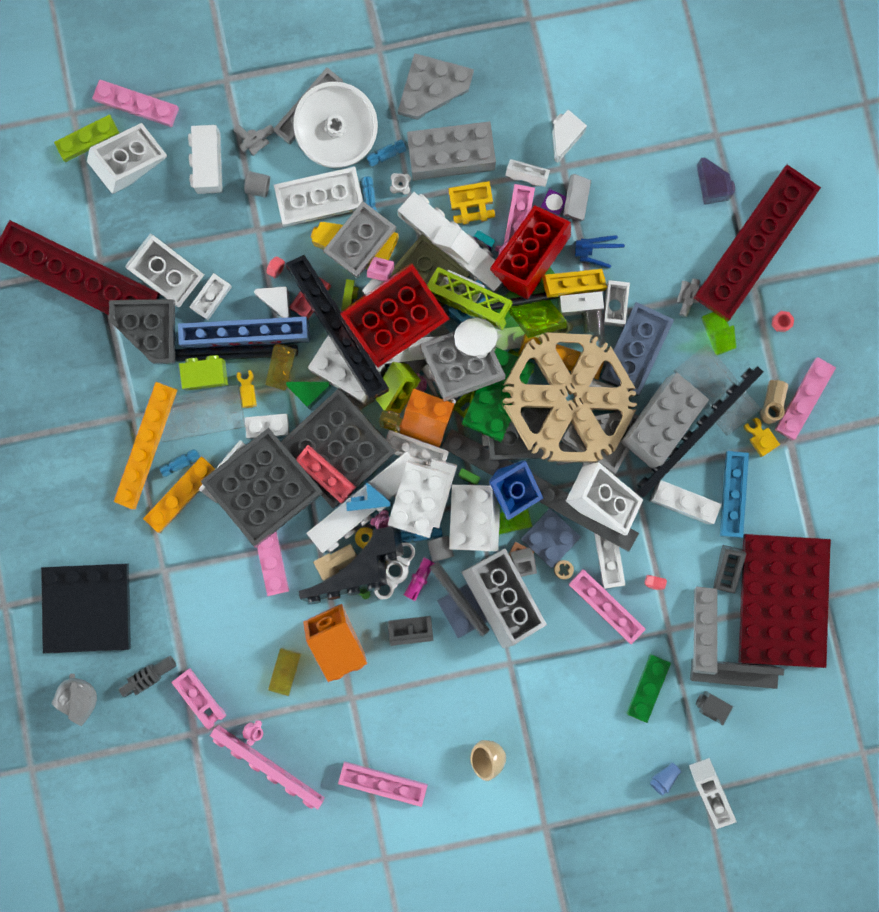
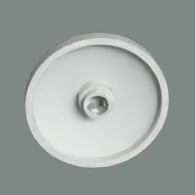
[294,82,378,168]

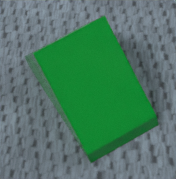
[286,382,331,410]

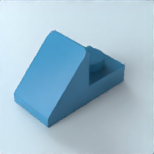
[346,482,392,511]

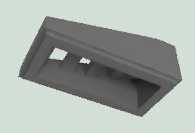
[713,545,746,593]

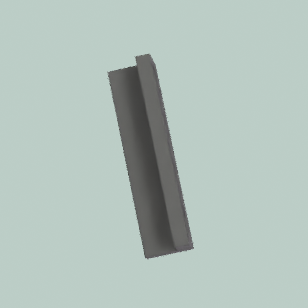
[690,659,784,689]

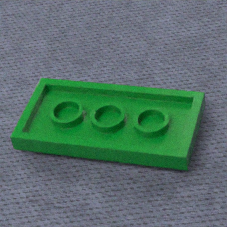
[462,347,535,442]

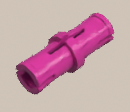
[403,558,435,601]

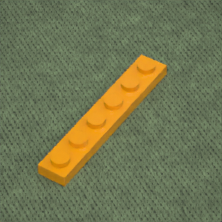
[114,382,178,509]

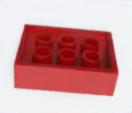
[340,263,449,368]

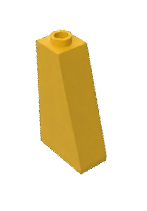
[311,222,399,270]

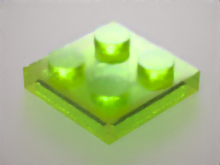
[509,300,567,338]

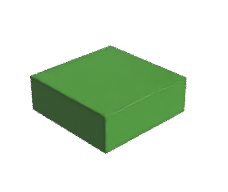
[458,468,481,485]

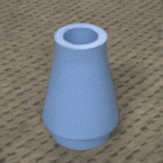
[650,763,681,796]

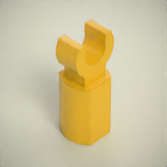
[237,370,257,408]

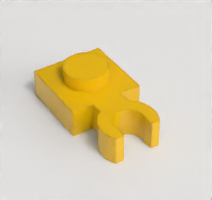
[743,417,780,457]

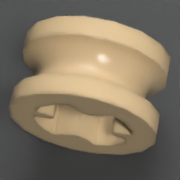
[554,560,574,579]

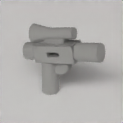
[234,124,274,156]
[677,278,700,317]

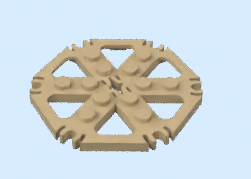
[502,333,637,463]

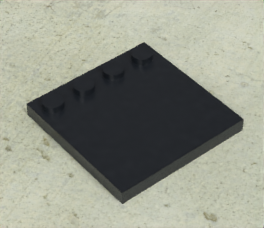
[41,563,131,653]

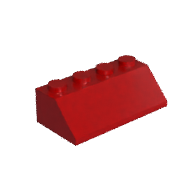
[490,205,571,299]

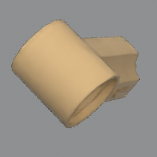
[760,380,789,424]
[313,544,357,581]

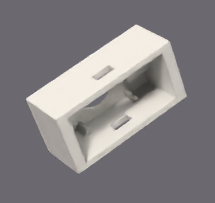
[602,280,630,327]
[558,292,604,317]

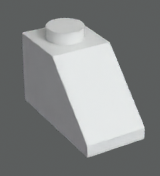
[552,110,587,163]

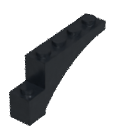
[299,526,404,604]

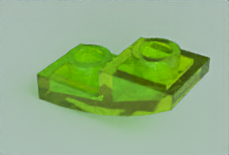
[499,508,533,535]

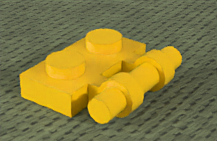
[448,181,495,225]

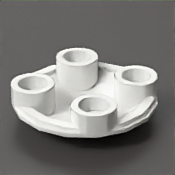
[454,318,498,358]

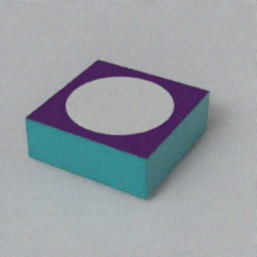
[540,189,566,216]
[473,230,495,252]

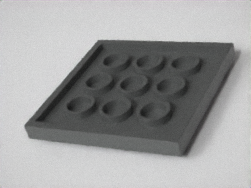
[281,388,397,509]
[201,428,323,548]

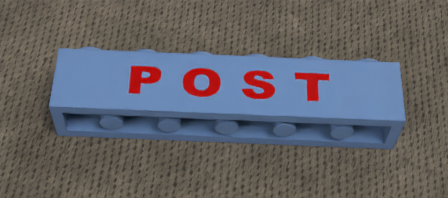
[178,317,310,349]

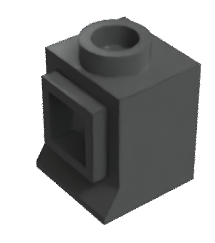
[696,691,733,725]

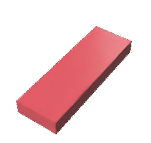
[296,445,357,504]

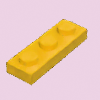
[542,269,607,298]

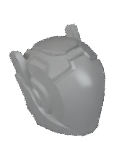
[52,673,97,726]

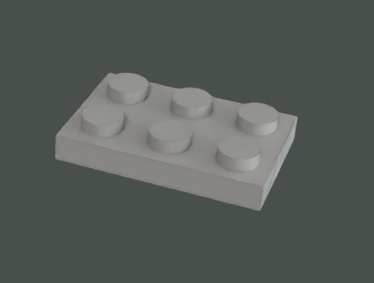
[323,201,397,278]

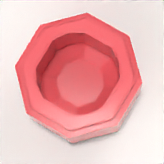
[266,256,285,278]
[772,311,794,332]
[644,575,667,590]

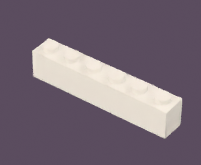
[397,192,503,293]
[306,452,415,553]

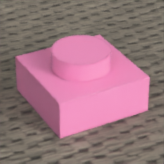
[367,257,394,281]

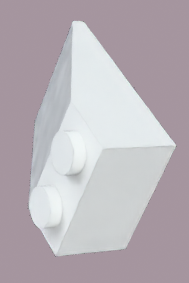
[87,123,167,194]
[125,233,204,307]
[566,462,643,535]

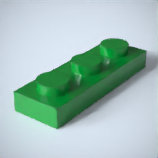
[626,654,671,723]

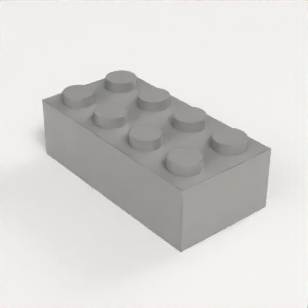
[407,121,496,181]
[620,373,709,468]
[462,548,547,648]

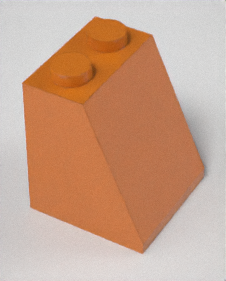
[400,389,454,448]
[303,604,368,682]

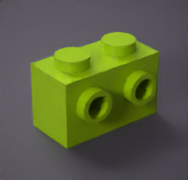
[179,355,228,391]
[376,362,421,413]

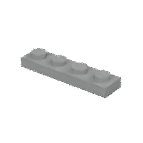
[273,68,343,145]
[693,587,717,675]

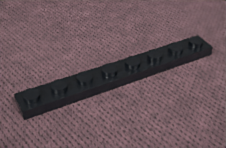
[286,254,389,401]
[636,366,764,497]

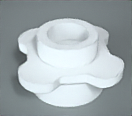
[390,173,411,195]

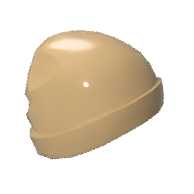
[470,740,506,781]

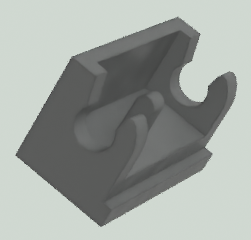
[388,616,433,646]

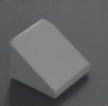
[511,548,537,577]

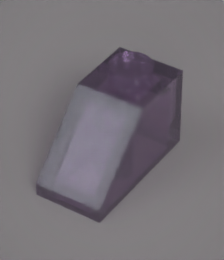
[696,157,735,205]

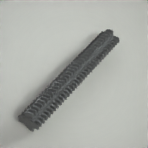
[429,561,490,637]

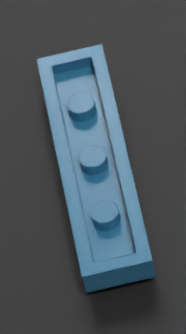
[720,451,749,538]

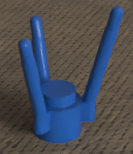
[575,235,625,268]

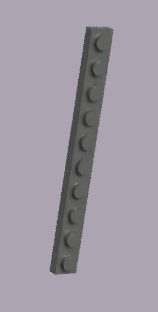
[442,429,639,552]

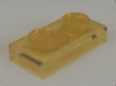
[265,343,297,391]
[379,410,403,433]
[268,648,301,696]

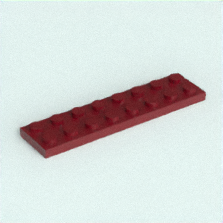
[693,164,821,322]
[0,220,160,315]

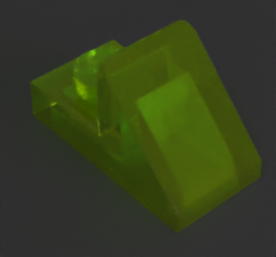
[701,312,736,356]

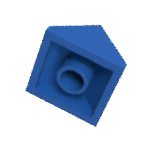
[489,461,543,520]

